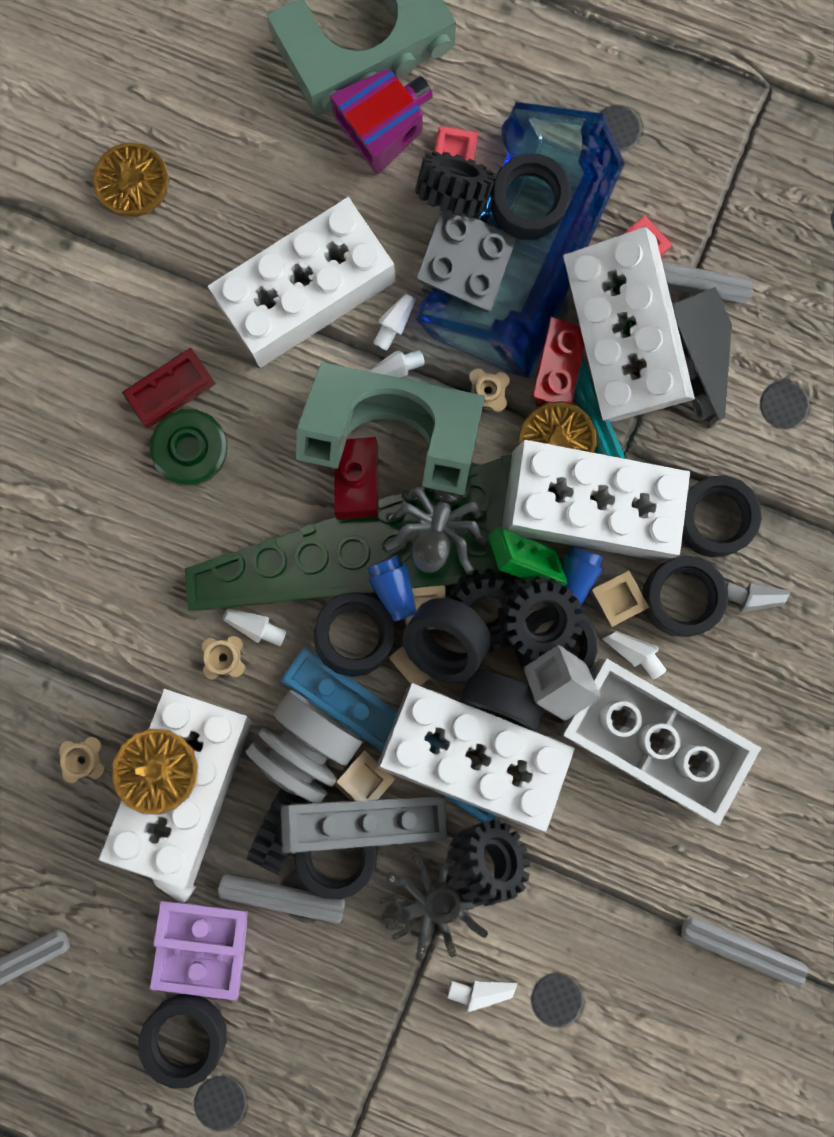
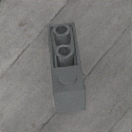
[672,287,732,429]

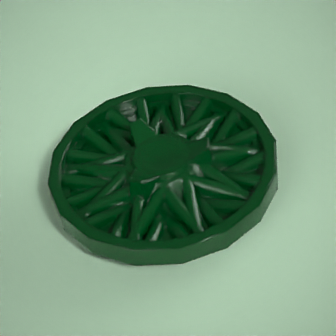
[150,409,228,486]

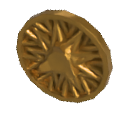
[92,142,169,218]
[518,401,597,453]
[112,729,198,815]

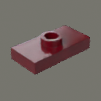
[121,347,216,429]
[334,437,378,520]

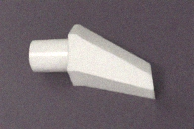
[373,293,416,351]
[368,350,425,378]
[223,609,286,646]
[602,631,666,680]
[447,980,518,1013]

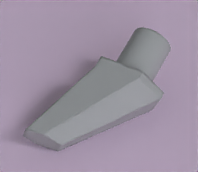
[726,582,790,613]

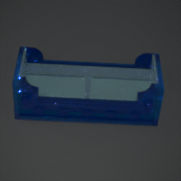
[416,102,625,378]

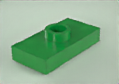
[488,527,567,586]

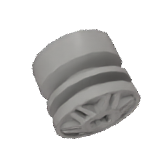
[246,690,363,804]

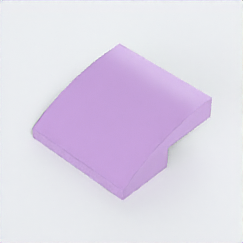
[150,900,248,1000]

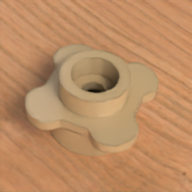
[469,369,510,412]
[201,636,245,680]
[59,737,105,783]

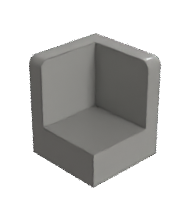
[524,645,601,720]

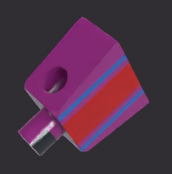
[330,69,433,175]

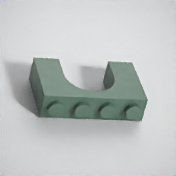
[266,0,456,117]
[296,362,485,495]

